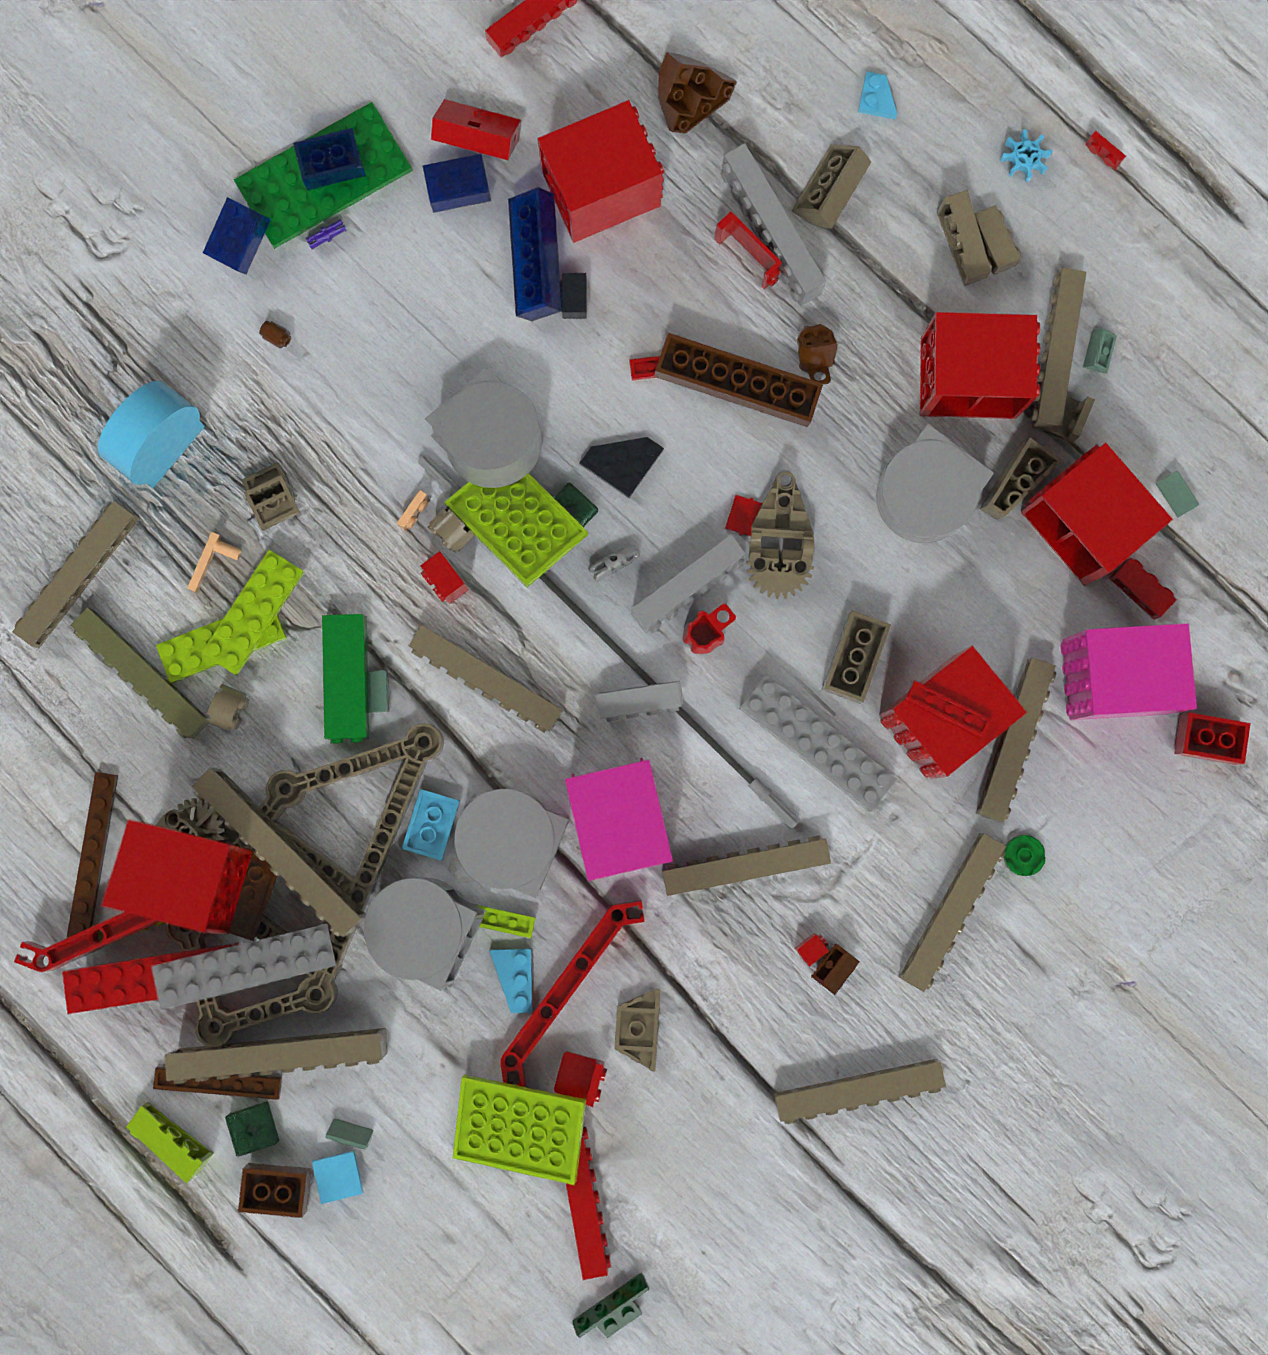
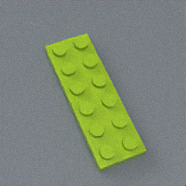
[201,550,305,676]
[156,614,287,684]

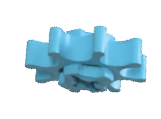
[1000,130,1052,182]

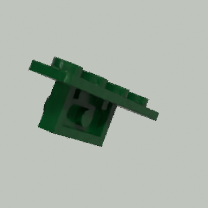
[572,1273,650,1338]

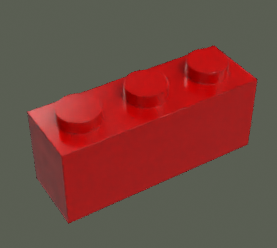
[1109,558,1177,620]

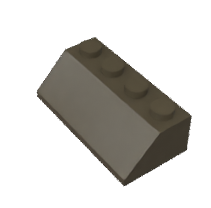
[792,145,871,229]

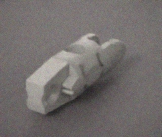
[588,545,640,582]

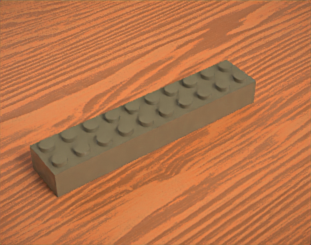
[192,768,366,937]
[165,1028,388,1084]

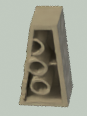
[937,190,992,286]
[980,438,1063,520]

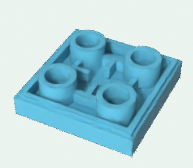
[312,1150,364,1204]

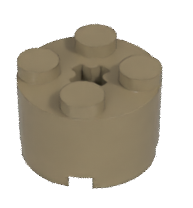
[428,505,475,552]
[205,684,250,732]

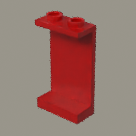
[714,211,782,290]

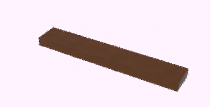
[153,1067,282,1100]

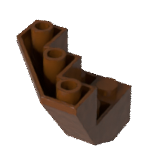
[658,52,737,134]

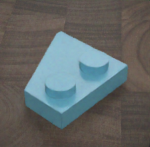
[858,72,897,120]

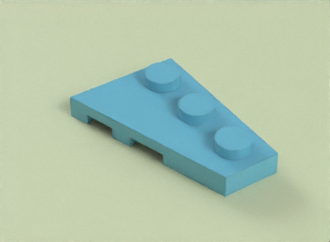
[489,948,532,1013]

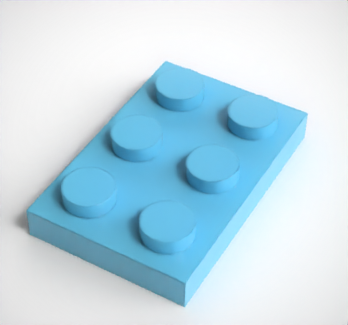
[402,789,460,861]

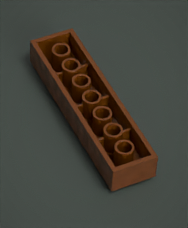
[654,333,823,427]

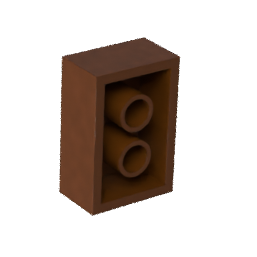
[238,1163,312,1218]

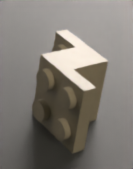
[241,462,300,531]

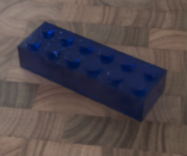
[508,187,562,321]

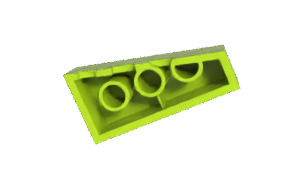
[126,1102,214,1184]

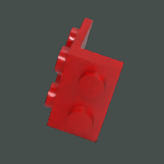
[554,1051,607,1107]

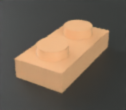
[397,490,429,531]

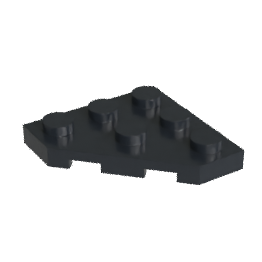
[579,437,664,498]

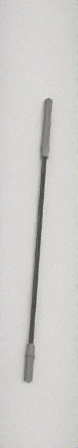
[418,454,800,828]

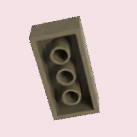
[822,611,891,704]

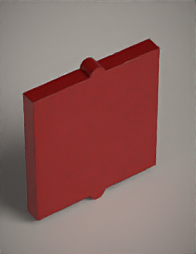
[725,495,763,537]

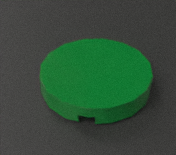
[1003,835,1046,876]

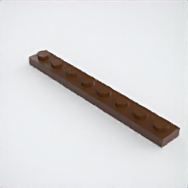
[67,772,118,938]

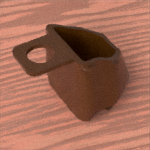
[797,324,838,385]

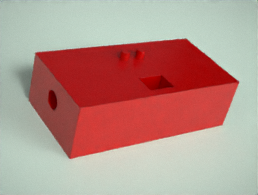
[431,99,521,160]

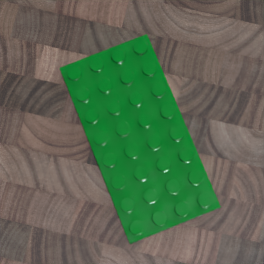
[233,102,412,249]

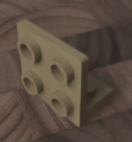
[1042,396,1095,442]

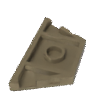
[615,989,660,1072]

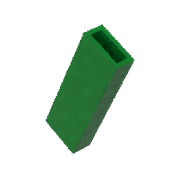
[322,614,369,744]

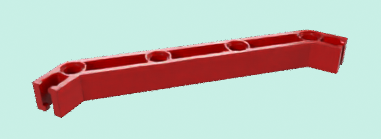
[500,900,645,1087]
[14,912,161,972]

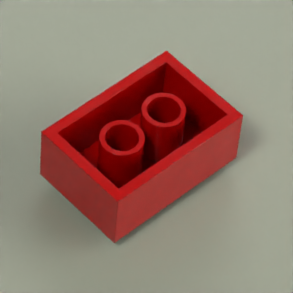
[1174,712,1251,765]

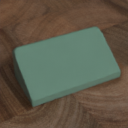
[1083,328,1117,374]
[1156,471,1199,518]
[367,670,389,713]
[325,1119,373,1150]

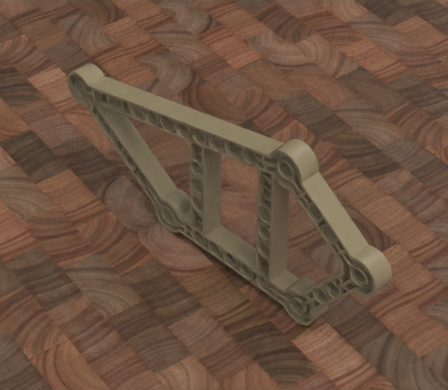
[165,723,444,1047]

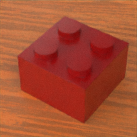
[420,551,469,604]

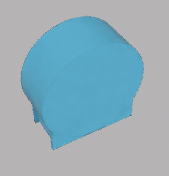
[98,381,205,488]

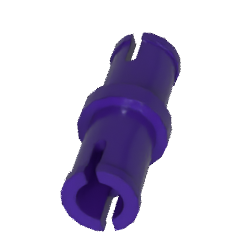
[305,219,347,250]

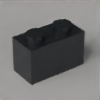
[558,273,587,319]

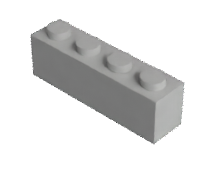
[596,680,684,722]

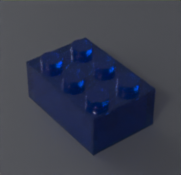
[293,128,366,190]
[422,153,491,213]
[203,197,271,274]

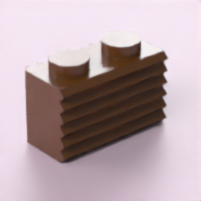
[811,944,860,995]

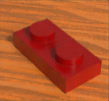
[1085,131,1126,170]

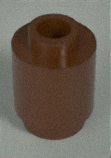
[259,320,291,349]

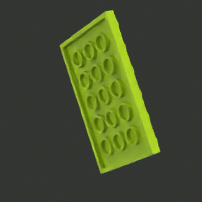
[444,473,588,588]
[452,1074,586,1185]

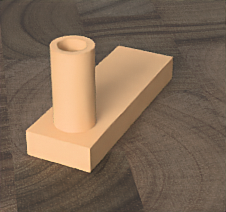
[187,532,242,593]

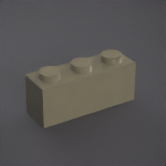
[975,205,1020,275]

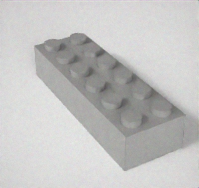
[631,535,746,633]

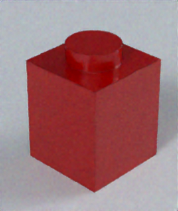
[794,933,829,967]

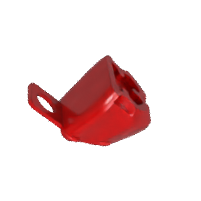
[682,604,736,654]

